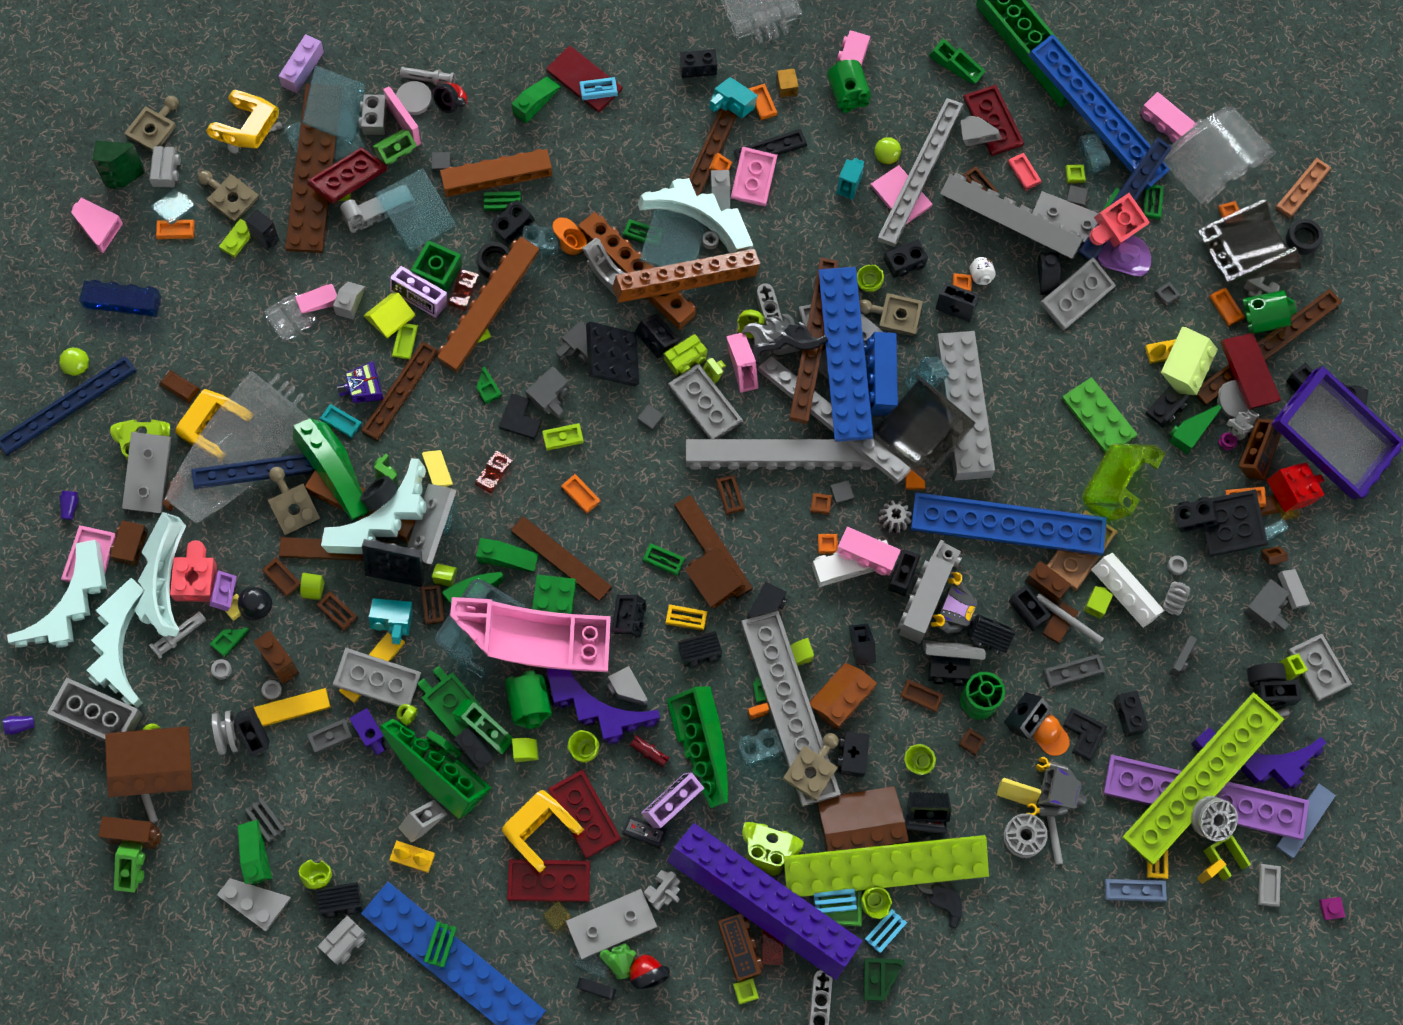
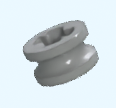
[702,231,719,249]

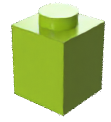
[1083,586,1113,619]

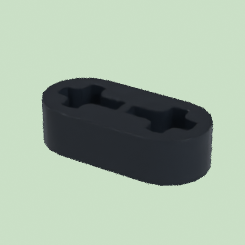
[576,978,616,1000]

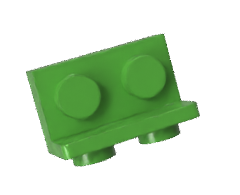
[374,454,399,488]

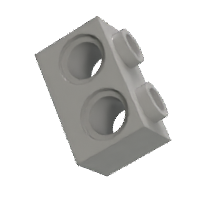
[359,94,387,135]

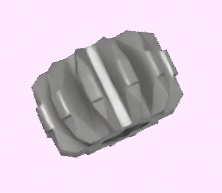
[879,500,912,534]
[1162,581,1190,616]

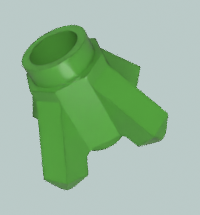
[600,943,637,979]

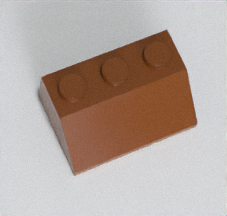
[810,663,877,731]

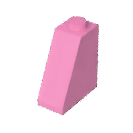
[71,198,123,253]
[726,333,758,393]

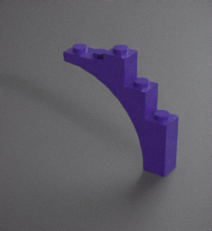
[546,668,660,744]
[1191,727,1327,790]

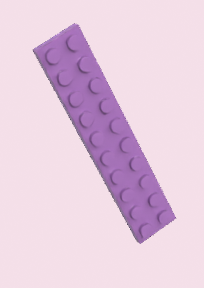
[1103,755,1309,841]

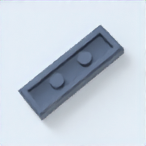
[1104,879,1167,902]

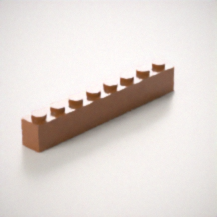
[437,236,539,373]

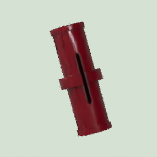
[630,735,670,768]

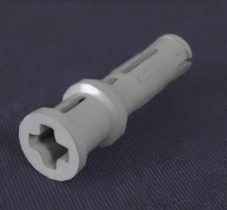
[400,66,456,86]
[149,611,207,659]

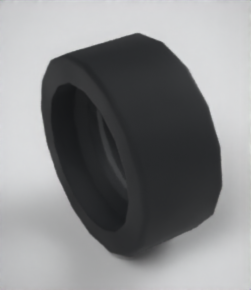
[1285,219,1323,255]
[477,242,510,278]
[360,475,398,511]
[1247,662,1286,687]

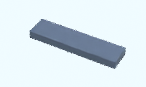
[1275,784,1336,859]

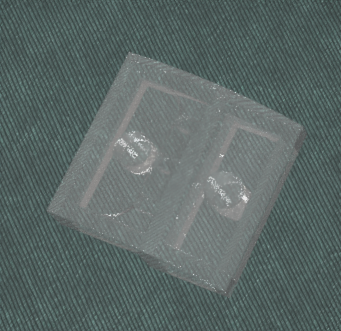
[263,293,317,341]

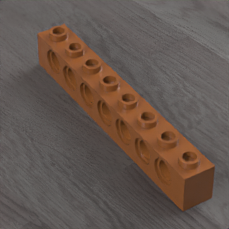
[579,212,696,330]
[612,249,760,303]

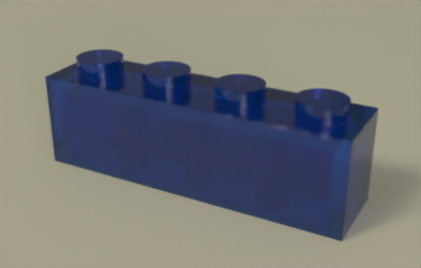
[79,280,162,317]

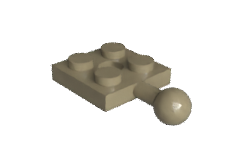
[124,96,179,152]
[198,170,260,223]
[859,293,923,337]
[268,467,320,535]
[782,733,839,801]

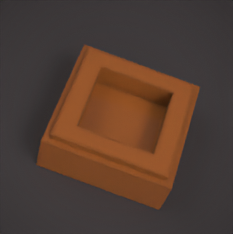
[810,493,832,515]

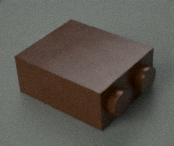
[685,547,746,609]
[253,630,299,684]
[98,816,162,849]

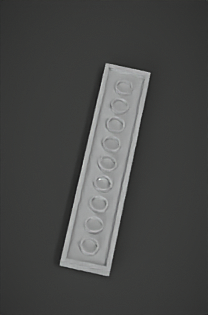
[741,611,841,807]

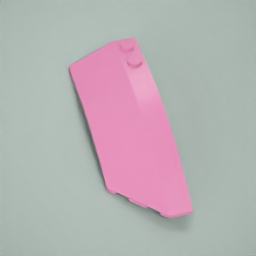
[450,597,611,672]

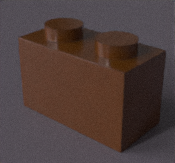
[109,520,148,567]
[1025,561,1071,605]

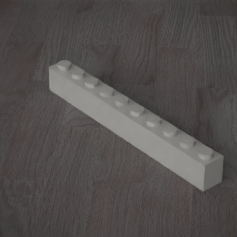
[686,439,875,470]

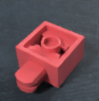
[1089,193,1150,248]
[170,540,217,602]

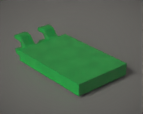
[417,666,489,737]

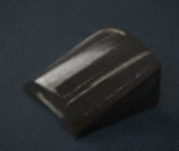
[1198,199,1301,284]
[873,374,976,481]

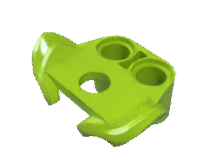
[110,420,170,461]
[742,822,804,876]

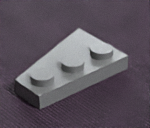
[217,878,292,931]

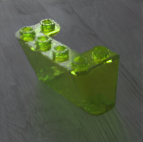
[1082,443,1166,522]

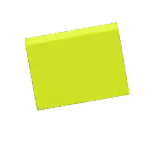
[364,293,415,338]

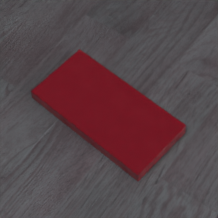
[546,46,623,113]
[963,84,1025,157]
[307,147,387,204]
[1220,333,1281,410]
[548,769,622,859]
[507,859,590,902]

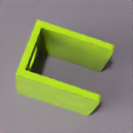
[1204,835,1251,881]

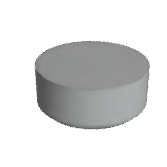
[1167,556,1187,575]
[211,659,232,680]
[261,680,282,701]

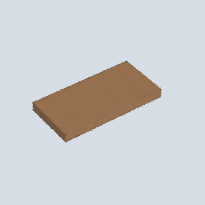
[1047,510,1117,591]

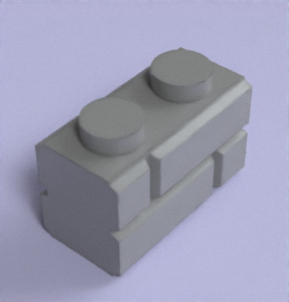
[149,146,181,188]
[318,916,367,965]

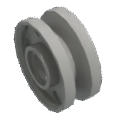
[212,710,239,755]
[1191,796,1238,842]
[1003,814,1048,858]

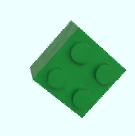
[411,240,463,292]
[532,575,576,614]

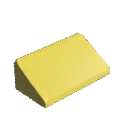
[422,450,453,487]
[997,778,1041,805]

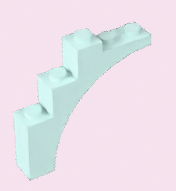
[638,178,753,253]
[321,458,427,554]
[134,512,186,637]
[7,540,107,648]
[87,578,145,708]

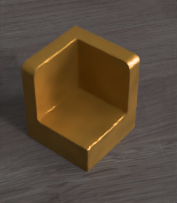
[776,69,798,98]

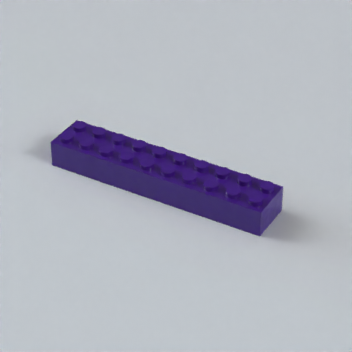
[667,823,863,980]

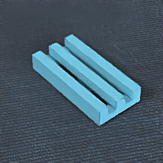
[580,77,618,100]
[814,889,857,913]
[864,909,907,954]

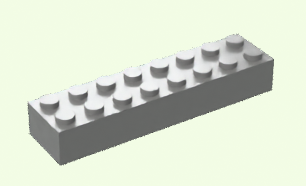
[940,173,1084,259]
[935,331,995,481]

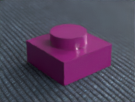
[1319,897,1345,921]

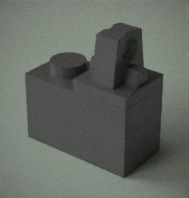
[555,321,588,364]
[526,366,569,419]
[1244,579,1290,633]

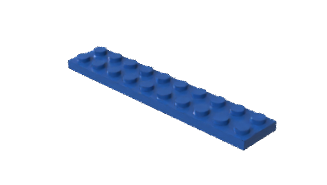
[1028,34,1171,190]
[819,267,873,442]
[911,493,1107,556]
[361,882,546,1025]

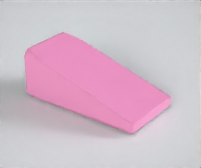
[295,284,337,314]

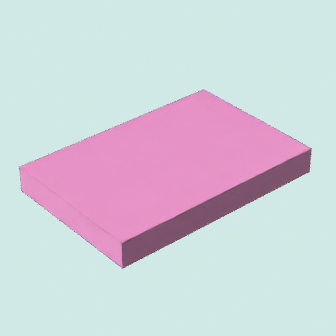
[383,86,421,146]
[730,147,777,207]
[870,165,933,224]
[61,525,116,582]

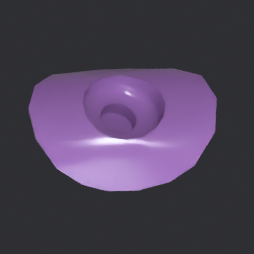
[1097,235,1151,277]

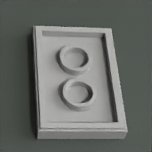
[1287,634,1352,702]
[922,640,986,660]

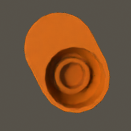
[552,218,587,255]
[1033,714,1069,756]

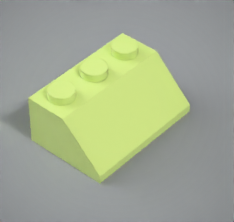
[1161,327,1218,395]

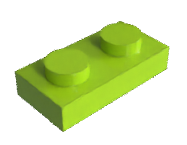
[219,219,251,258]
[542,423,584,451]

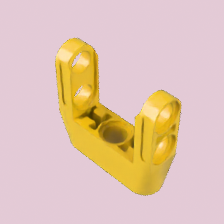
[206,90,279,148]
[175,389,254,462]
[502,790,584,873]

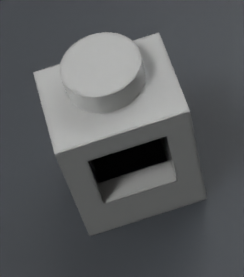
[932,540,962,570]

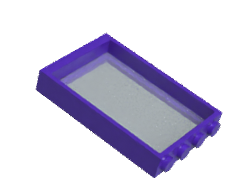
[1271,366,1403,500]

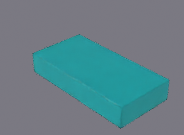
[320,404,362,439]

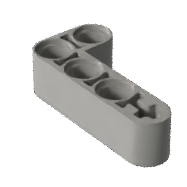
[340,185,415,233]
[756,283,800,355]
[808,970,832,1025]

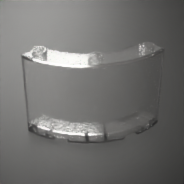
[1163,106,1276,204]

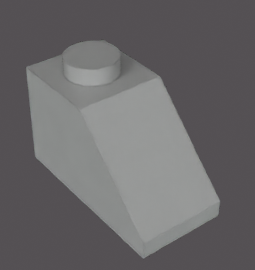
[961,116,1002,146]
[710,170,730,212]
[333,282,366,319]
[606,666,648,706]
[398,800,447,842]

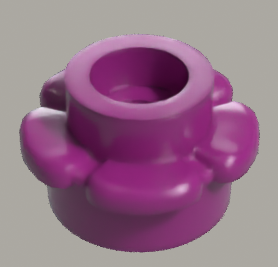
[1219,433,1237,451]

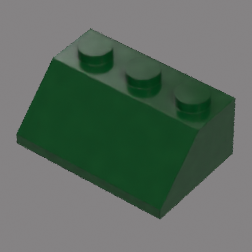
[92,141,145,189]

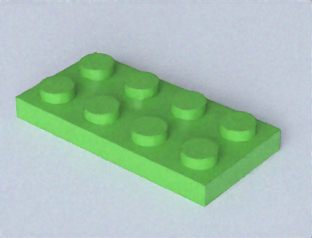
[1061,377,1138,456]

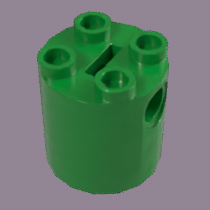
[827,60,871,113]
[1243,290,1297,334]
[505,670,552,729]
[960,672,1005,720]

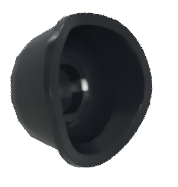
[238,587,272,620]

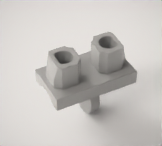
[1243,273,1280,297]
[1226,409,1260,440]
[644,870,681,911]

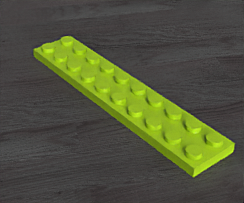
[1122,692,1284,866]
[783,835,989,897]

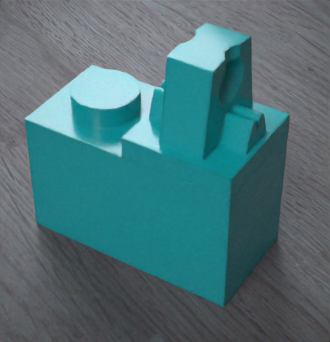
[709,77,758,118]
[836,158,864,200]
[369,598,413,645]

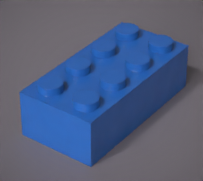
[864,332,898,416]

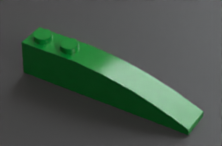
[293,418,369,521]
[667,686,728,808]
[380,719,491,819]

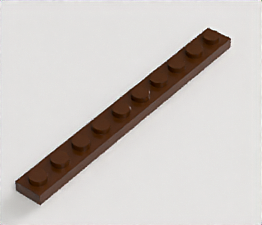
[789,257,838,424]
[1195,289,1342,406]

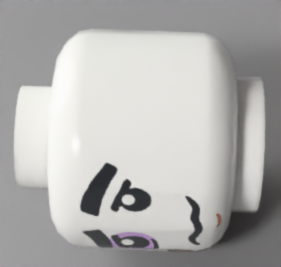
[969,257,996,285]

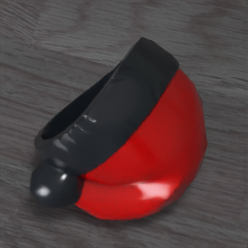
[432,82,467,113]
[630,954,670,989]

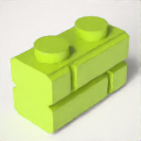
[664,334,707,376]

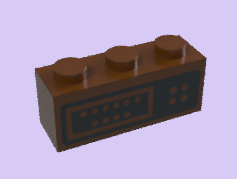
[1238,418,1282,480]
[717,914,763,983]

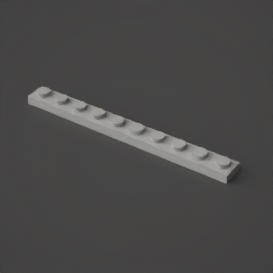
[878,98,963,247]
[758,356,911,484]

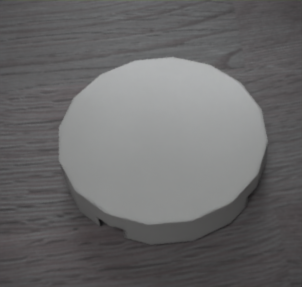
[396,81,432,115]
[1217,380,1248,417]

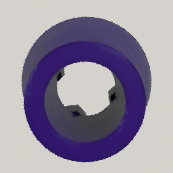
[59,491,79,520]
[3,716,34,735]

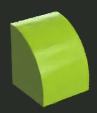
[432,564,457,587]
[300,573,325,600]
[791,638,814,666]
[1278,653,1308,681]
[512,738,538,762]

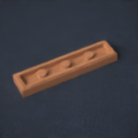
[1275,158,1331,219]

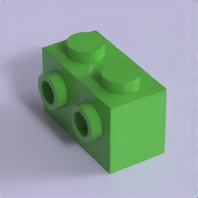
[372,129,417,165]
[114,842,145,893]

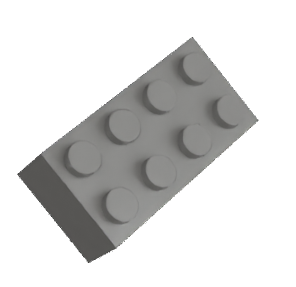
[897,556,953,644]
[47,677,143,742]

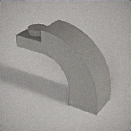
[582,238,624,295]

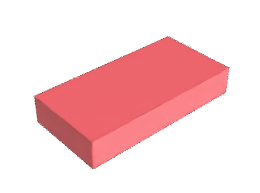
[1008,153,1042,191]

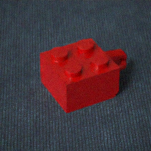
[1267,462,1325,513]

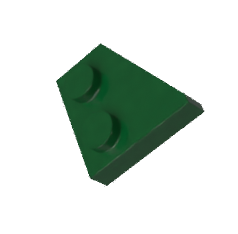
[863,958,904,1002]

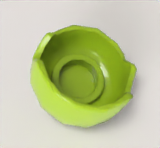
[874,137,901,164]
[857,265,884,292]
[737,309,765,339]
[59,347,89,376]
[567,730,600,763]
[904,744,936,775]
[298,860,332,890]
[861,886,892,919]

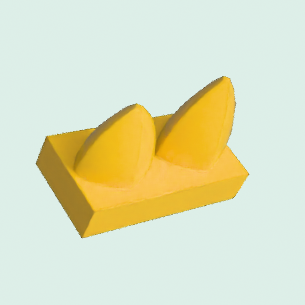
[1145,339,1176,364]
[389,840,435,873]

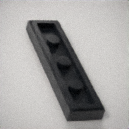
[734,129,807,163]

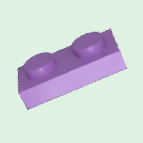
[209,570,237,612]

